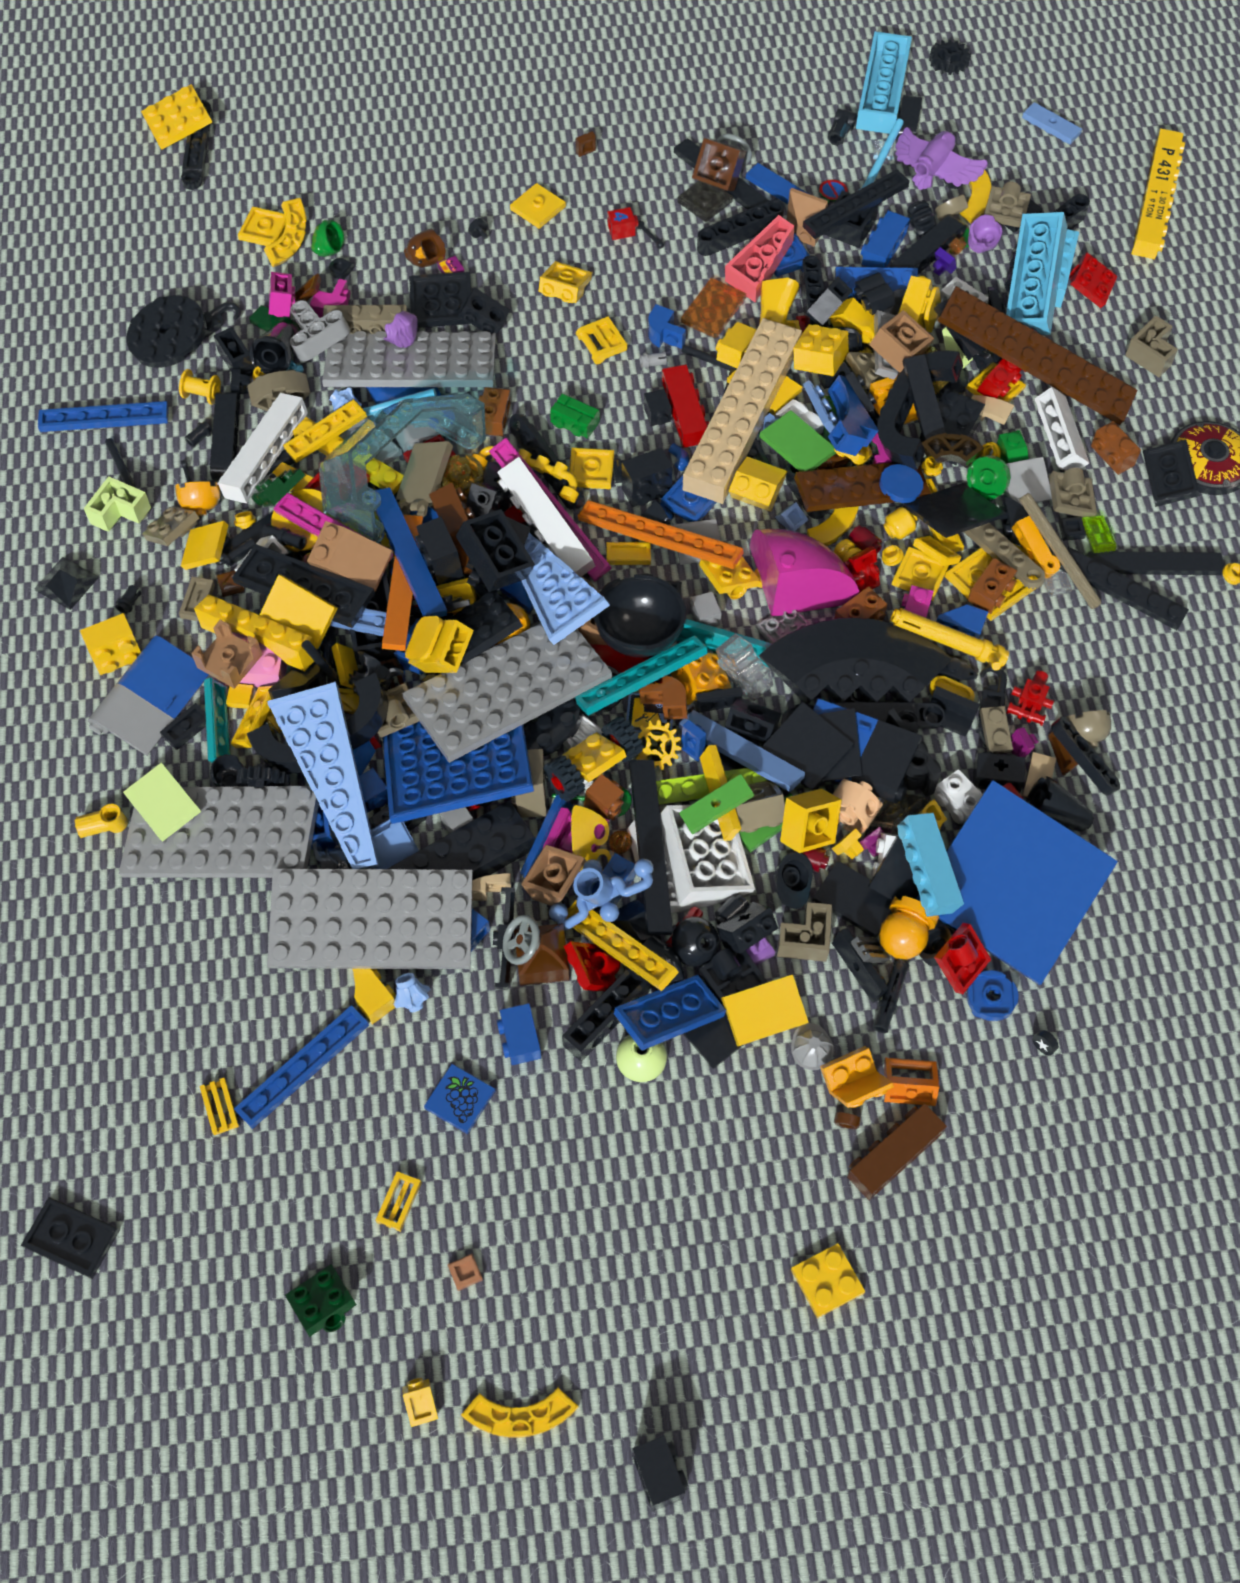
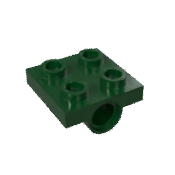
[285,1264,357,1337]

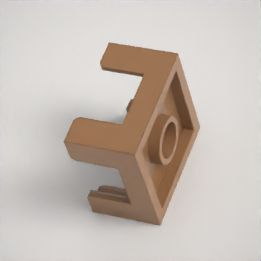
[191,620,262,689]

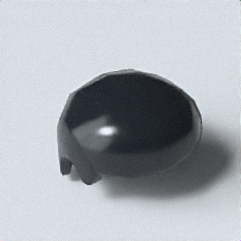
[210,754,246,787]

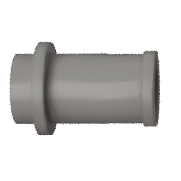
[639,351,667,369]

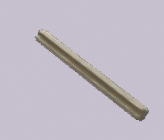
[1019,493,1101,609]

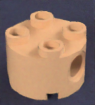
[833,779,883,833]

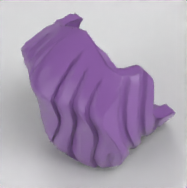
[968,215,1003,253]
[383,311,417,348]

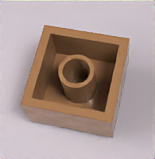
[869,310,934,373]

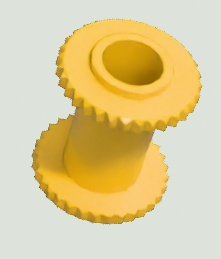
[179,369,221,405]

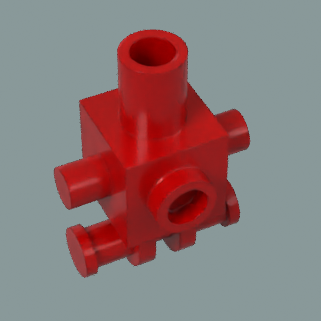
[1006,671,1054,726]

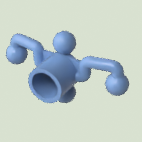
[549,859,654,930]

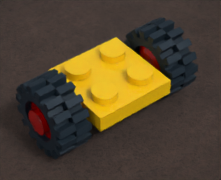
[543,716,643,802]

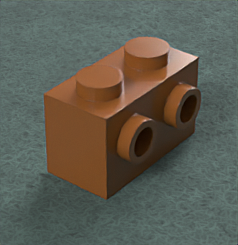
[474,387,511,437]
[1091,421,1141,475]
[967,558,1017,614]
[834,587,887,621]
[583,774,624,821]

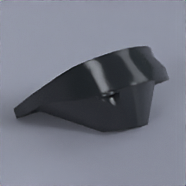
[919,919,954,966]

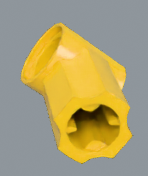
[75,804,128,838]

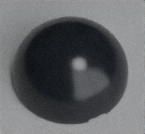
[594,574,686,658]

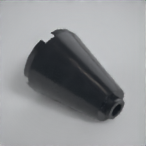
[249,322,295,374]
[1027,776,1094,832]

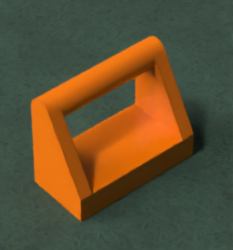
[884,1057,939,1106]

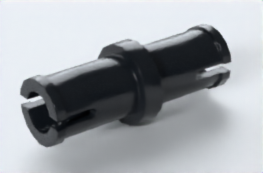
[262,523,307,550]

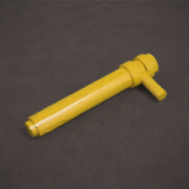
[890,608,1009,670]

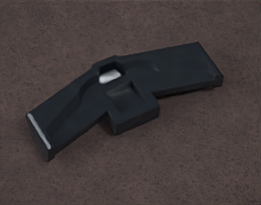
[493,887,515,990]

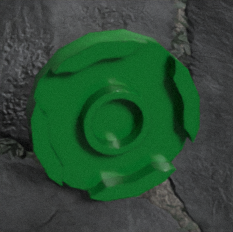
[967,455,1011,500]

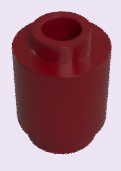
[849,525,882,554]
[794,848,830,873]

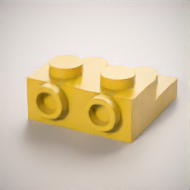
[538,261,593,303]

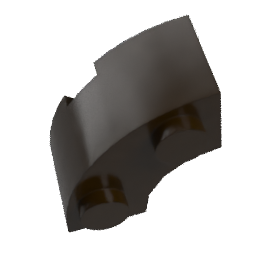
[922,433,984,468]

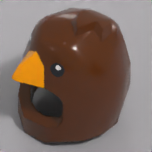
[404,228,446,268]

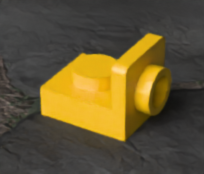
[402,1378,438,1427]

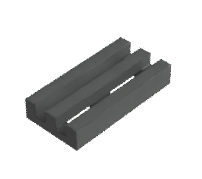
[851,936,890,963]

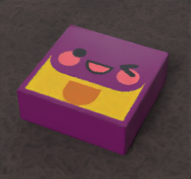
[437,256,464,274]

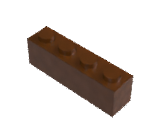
[429,482,475,577]
[847,1104,947,1201]

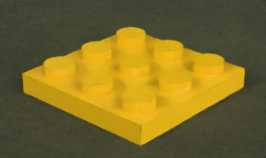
[141,84,212,150]
[945,548,1038,621]

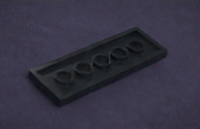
[232,544,375,628]

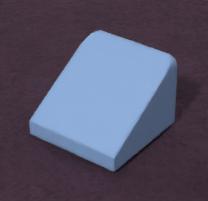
[775,502,808,531]

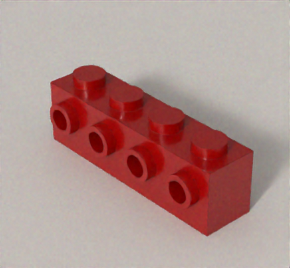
[977,327,1037,399]
[662,364,709,448]

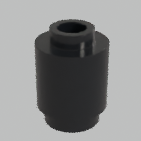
[715,894,749,925]

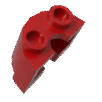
[844,546,880,593]

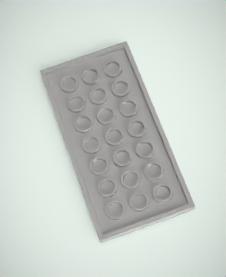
[322,331,496,387]
[402,623,612,763]
[119,786,319,878]
[267,869,473,969]

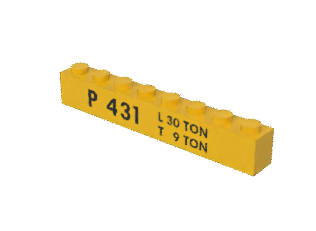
[1131,128,1185,259]

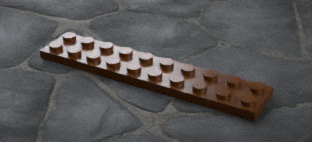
[937,286,1138,425]

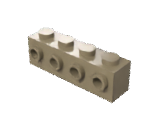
[323,305,408,334]

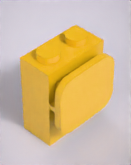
[898,276,941,333]
[405,616,474,673]

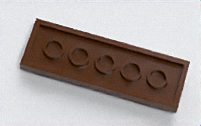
[794,462,931,512]

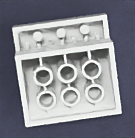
[627,805,755,913]

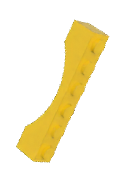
[194,594,316,671]
[352,969,396,1025]

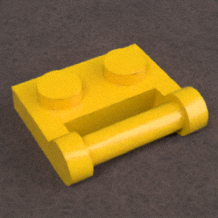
[575,316,627,364]

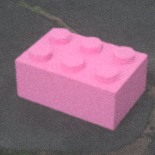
[212,632,288,688]

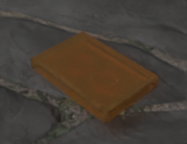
[681,278,747,338]

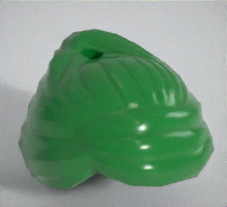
[311,220,344,257]

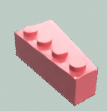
[725,215,794,303]

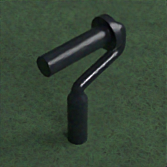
[209,519,255,567]

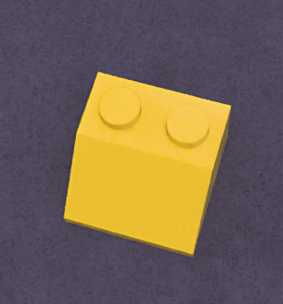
[728,457,787,512]

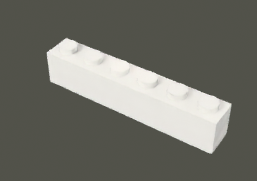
[218,393,308,504]
[497,457,596,576]

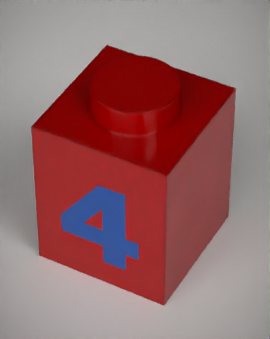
[607,207,638,240]

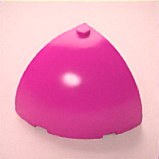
[750,529,859,616]

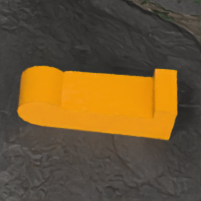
[1012,516,1060,579]

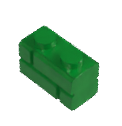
[550,394,600,439]

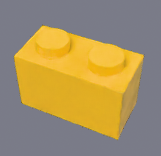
[716,322,757,368]

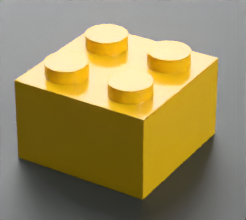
[793,324,849,376]
[80,613,141,675]
[780,789,842,853]

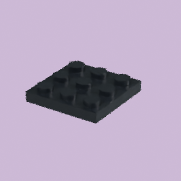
[409,272,472,328]
[445,590,523,664]

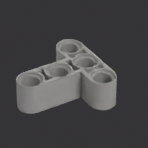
[290,300,350,362]

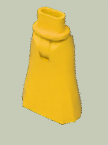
[759,277,799,325]

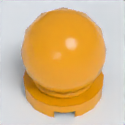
[879,896,939,960]

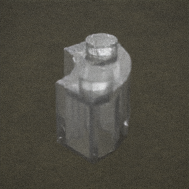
[716,633,773,701]

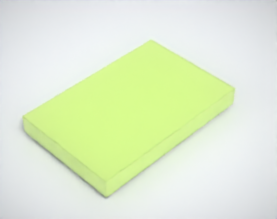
[123,762,201,842]

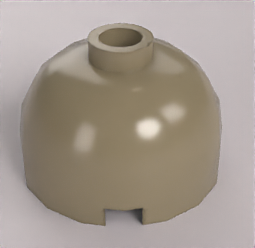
[1066,710,1111,748]

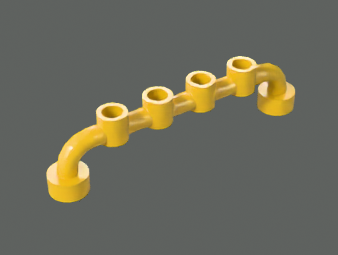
[469,446,579,503]

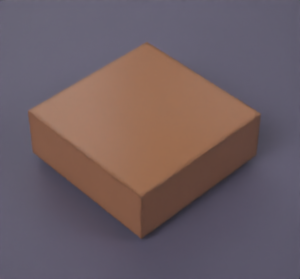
[447,1254,483,1291]

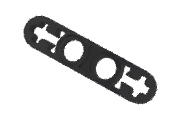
[1051,717,1120,796]

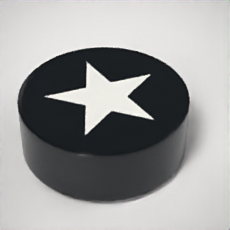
[1032,1030,1059,1056]

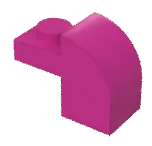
[309,279,351,318]

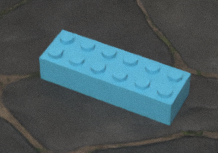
[856,31,912,134]
[1006,212,1067,335]

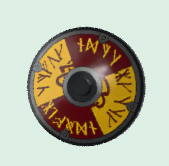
[1170,421,1240,495]

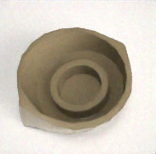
[935,194,968,221]

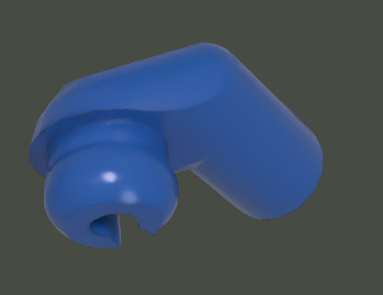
[668,443,690,471]

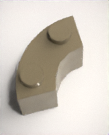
[247,370,310,411]

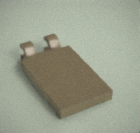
[396,441,453,517]

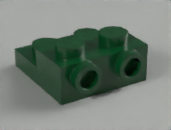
[251,469,306,507]

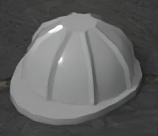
[791,1023,834,1070]

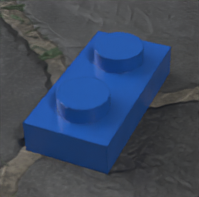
[681,720,706,762]

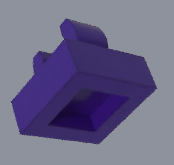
[932,247,957,276]

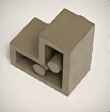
[1125,315,1178,378]
[512,749,547,818]
[777,902,832,962]

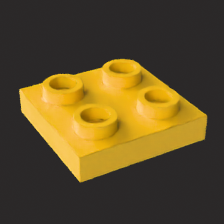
[699,556,760,600]

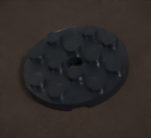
[126,295,207,368]
[523,697,582,756]

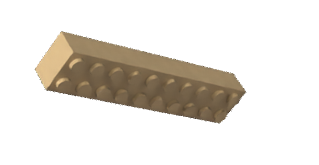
[683,318,802,504]

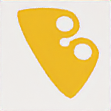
[571,805,611,871]

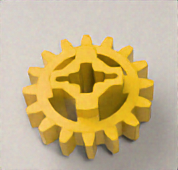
[636,720,682,770]

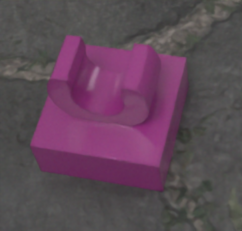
[1010,727,1039,758]
[858,827,884,857]

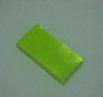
[1082,515,1117,553]

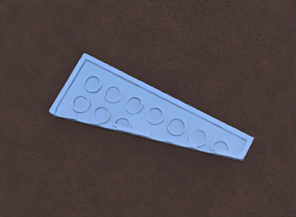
[522,533,610,645]
[267,682,379,869]

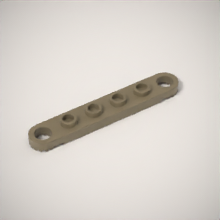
[964,523,1045,589]

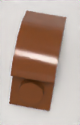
[639,676,688,720]

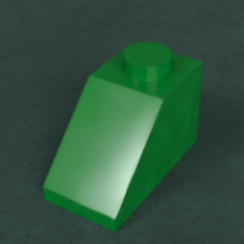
[997,430,1029,464]

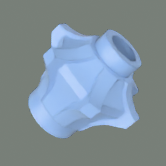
[329,386,362,412]
[393,973,430,1012]

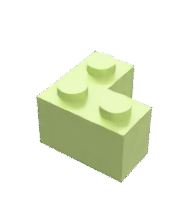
[84,476,151,532]

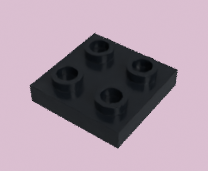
[699,948,768,1007]

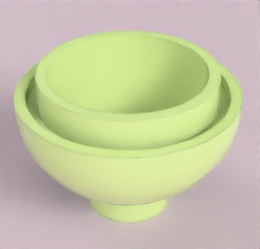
[616,1035,667,1082]

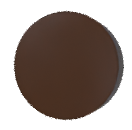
[834,1112,861,1129]

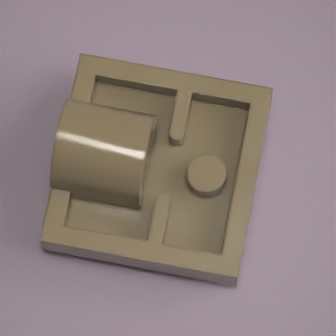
[984,181,1031,228]
[845,352,887,389]
[1049,468,1097,519]
[142,506,199,546]
[377,683,419,738]

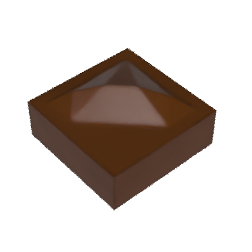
[575,131,596,157]
[217,570,244,597]

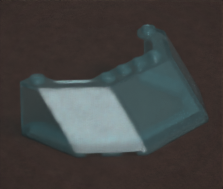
[318,393,486,543]

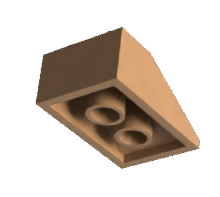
[307,521,393,592]

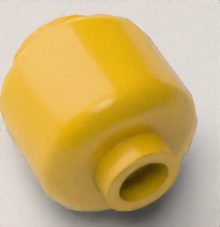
[883,507,918,540]

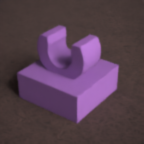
[746,937,775,965]

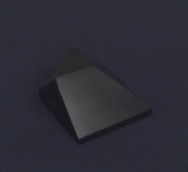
[34,557,98,610]
[611,899,662,945]

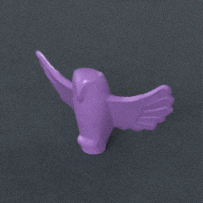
[895,127,988,190]

